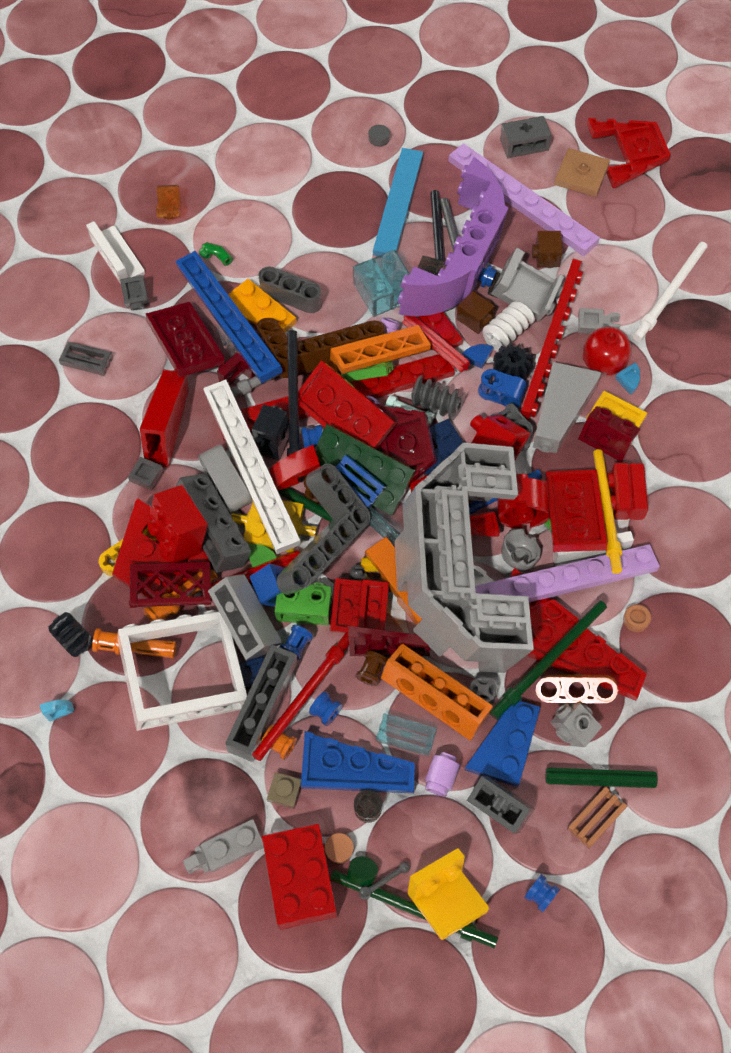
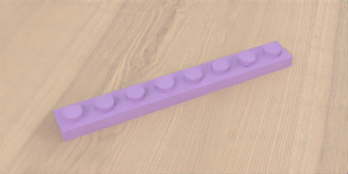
[448,143,600,256]
[475,544,660,602]

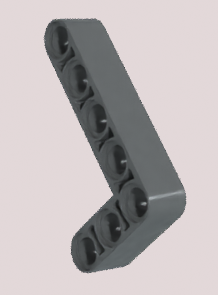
[276,464,371,595]

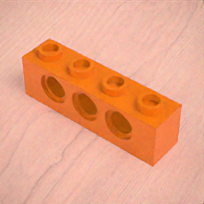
[381,644,493,741]

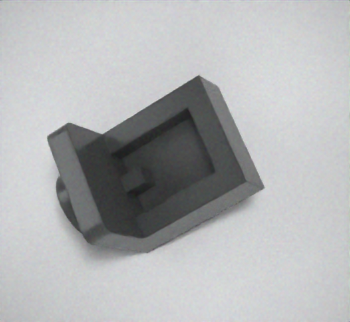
[120,275,149,310]

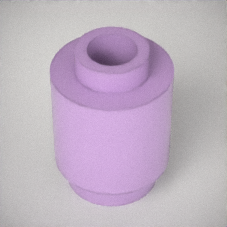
[425,752,460,797]

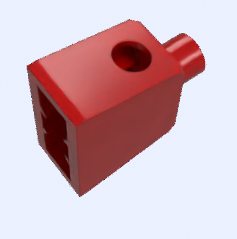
[470,415,531,460]

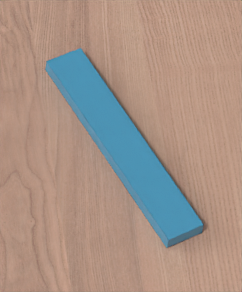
[373,148,423,259]

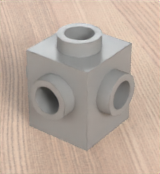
[550,703,602,747]

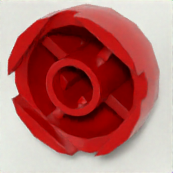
[582,326,631,376]

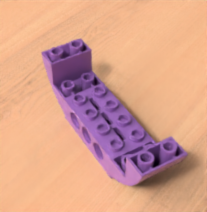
[398,157,509,316]

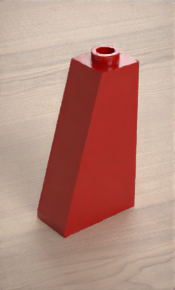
[140,369,189,467]

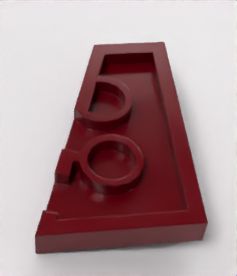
[349,626,430,656]

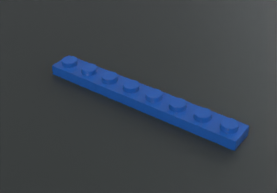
[175,251,283,384]

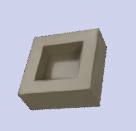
[267,772,301,809]

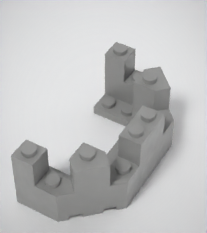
[395,442,534,673]

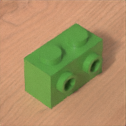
[275,583,332,626]

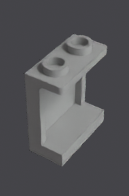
[491,248,564,322]

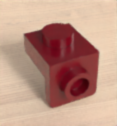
[217,352,256,386]

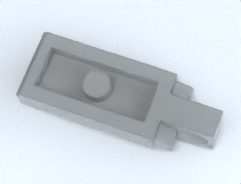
[183,819,264,874]

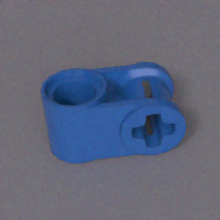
[478,369,527,408]

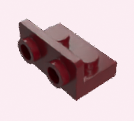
[578,406,640,462]

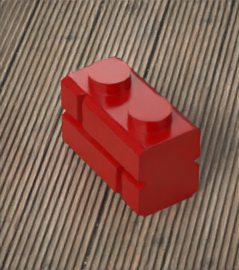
[607,463,648,520]

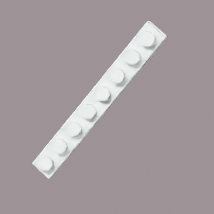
[203,380,301,554]

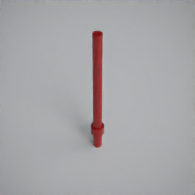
[252,632,349,761]

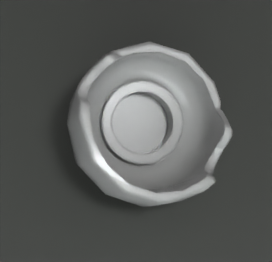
[501,529,541,570]

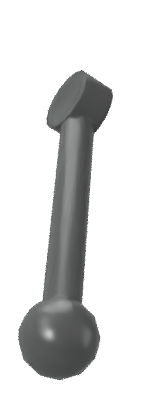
[359,862,410,900]

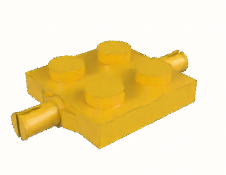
[231,500,317,553]

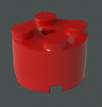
[497,474,550,528]

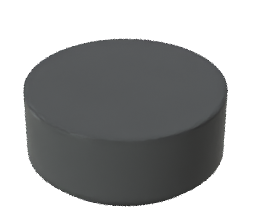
[368,125,390,146]

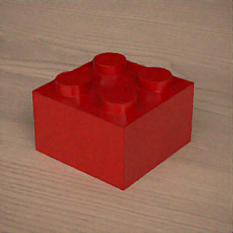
[147,485,208,563]

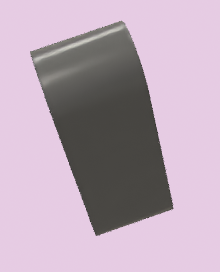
[258,266,322,313]

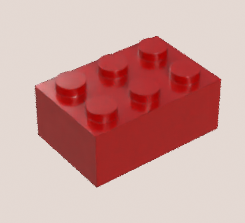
[262,824,337,930]

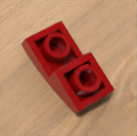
[269,445,320,491]

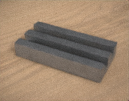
[59,341,113,376]

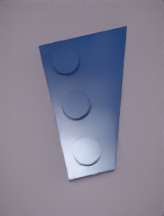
[464,701,540,787]

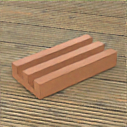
[567,787,627,849]

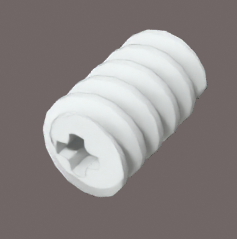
[482,301,535,352]

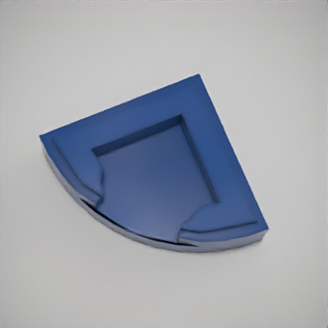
[462,344,494,369]

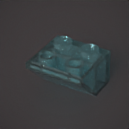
[353,250,410,317]

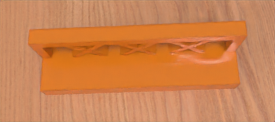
[329,325,431,374]

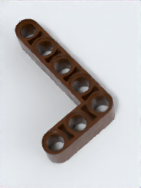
[257,318,385,378]

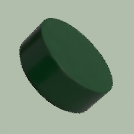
[347,856,378,886]

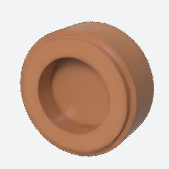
[623,604,651,632]
[325,833,354,864]

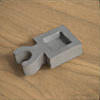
[578,308,620,334]

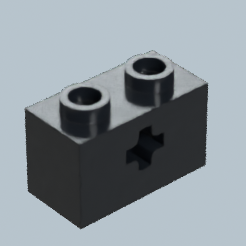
[252,404,289,461]

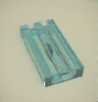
[376,713,436,757]

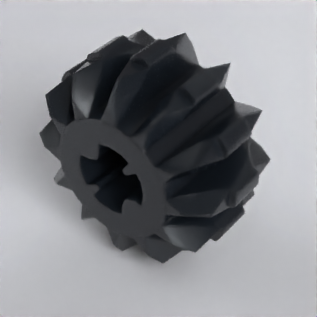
[493,342,534,381]
[48,612,93,657]

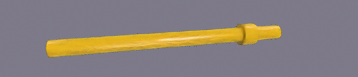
[593,449,622,574]

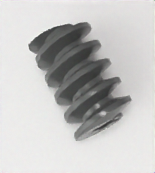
[411,375,466,420]

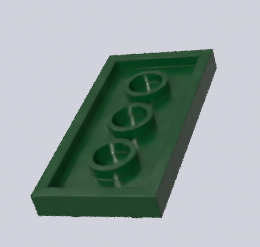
[315,424,416,516]

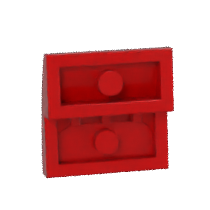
[329,578,389,633]

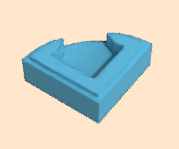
[39,700,75,722]

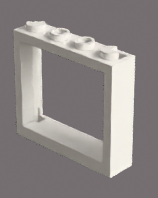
[118,610,247,731]

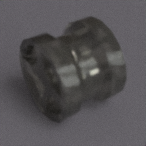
[354,790,382,823]

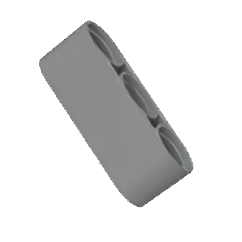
[198,444,252,514]

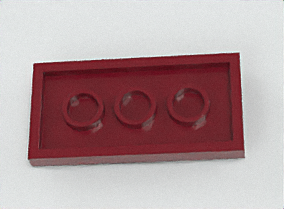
[146,302,225,377]

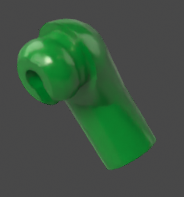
[199,242,233,266]

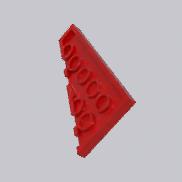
[510,567,647,701]

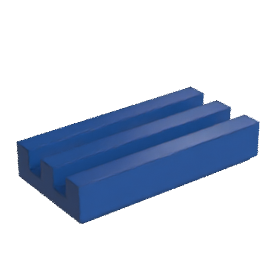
[336,455,386,507]

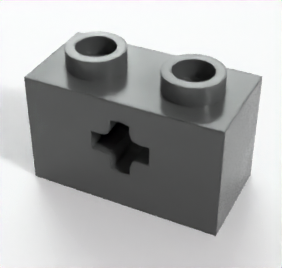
[500,116,551,159]
[466,776,535,834]

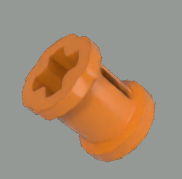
[261,724,297,760]

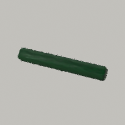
[545,767,658,788]

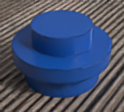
[478,265,498,288]

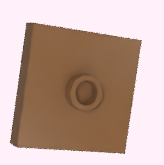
[554,148,610,197]

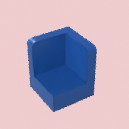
[250,563,285,607]

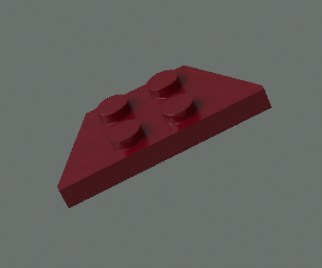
[375,404,437,485]

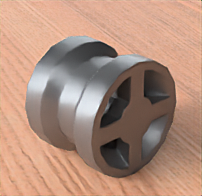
[470,676,497,705]

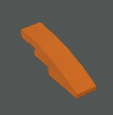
[365,537,422,626]

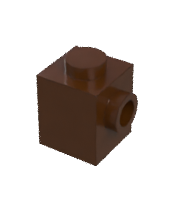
[532,231,563,268]
[456,291,495,334]

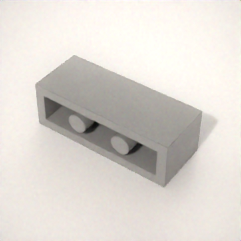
[208,574,282,660]

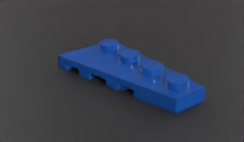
[301,731,415,794]

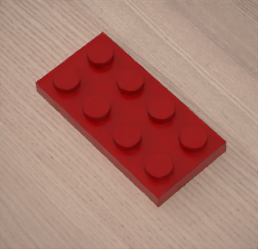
[298,360,397,449]
[545,469,607,552]

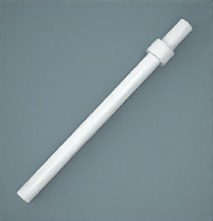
[633,242,707,342]

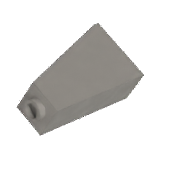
[533,362,601,453]

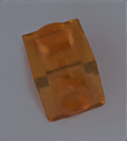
[156,185,182,220]

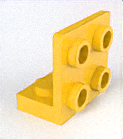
[407,848,489,940]

